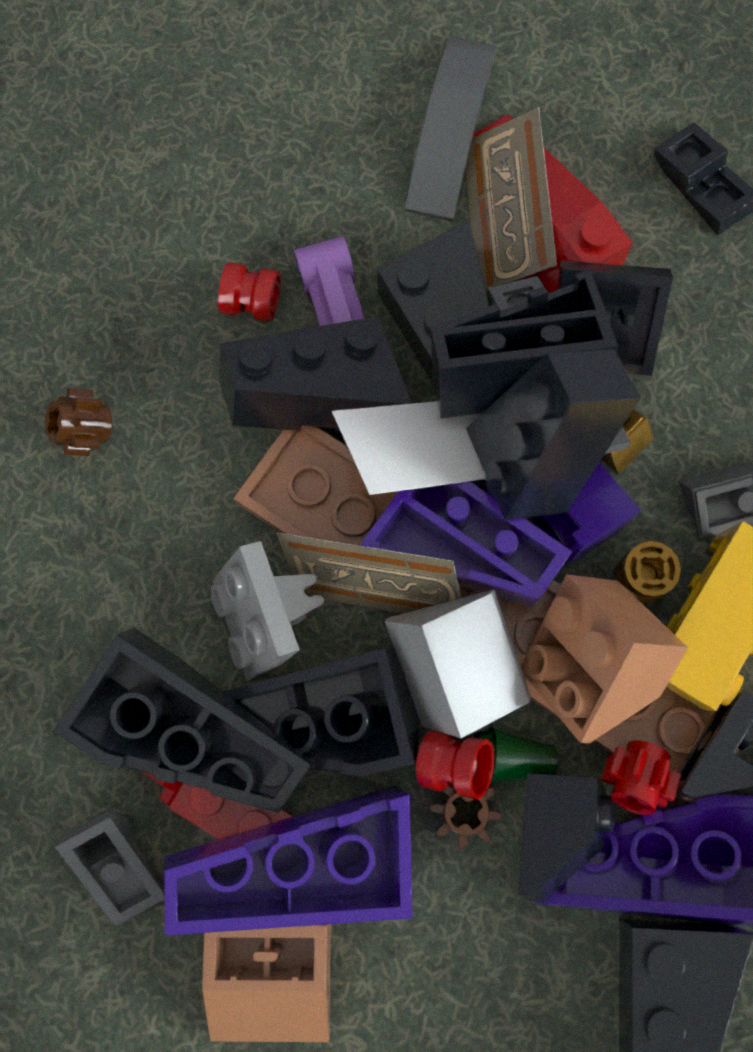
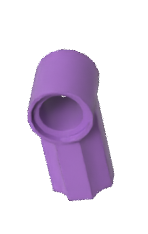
[293,236,365,326]

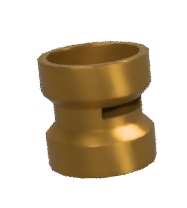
[615,541,681,604]

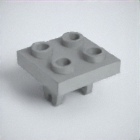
[211,541,324,682]

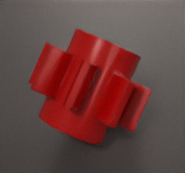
[601,740,682,815]

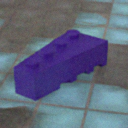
[164,785,412,936]

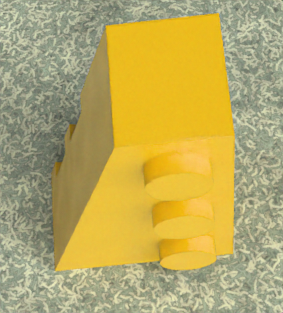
[666,521,753,711]

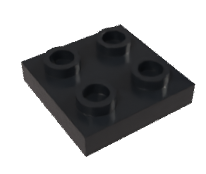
[557,261,673,376]

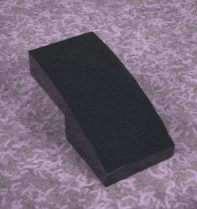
[654,122,753,235]

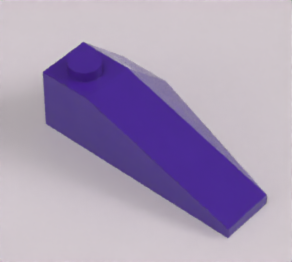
[535,794,753,927]

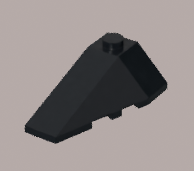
[53,628,312,813]

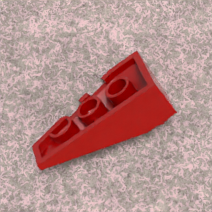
[473,114,633,293]

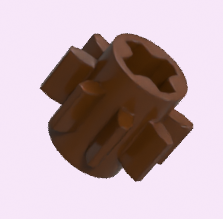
[45,388,112,456]
[429,787,502,850]

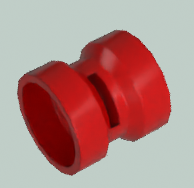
[218,262,281,322]
[416,730,494,800]

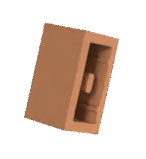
[521,574,688,743]
[202,924,331,1042]

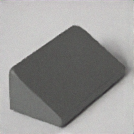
[679,461,753,540]

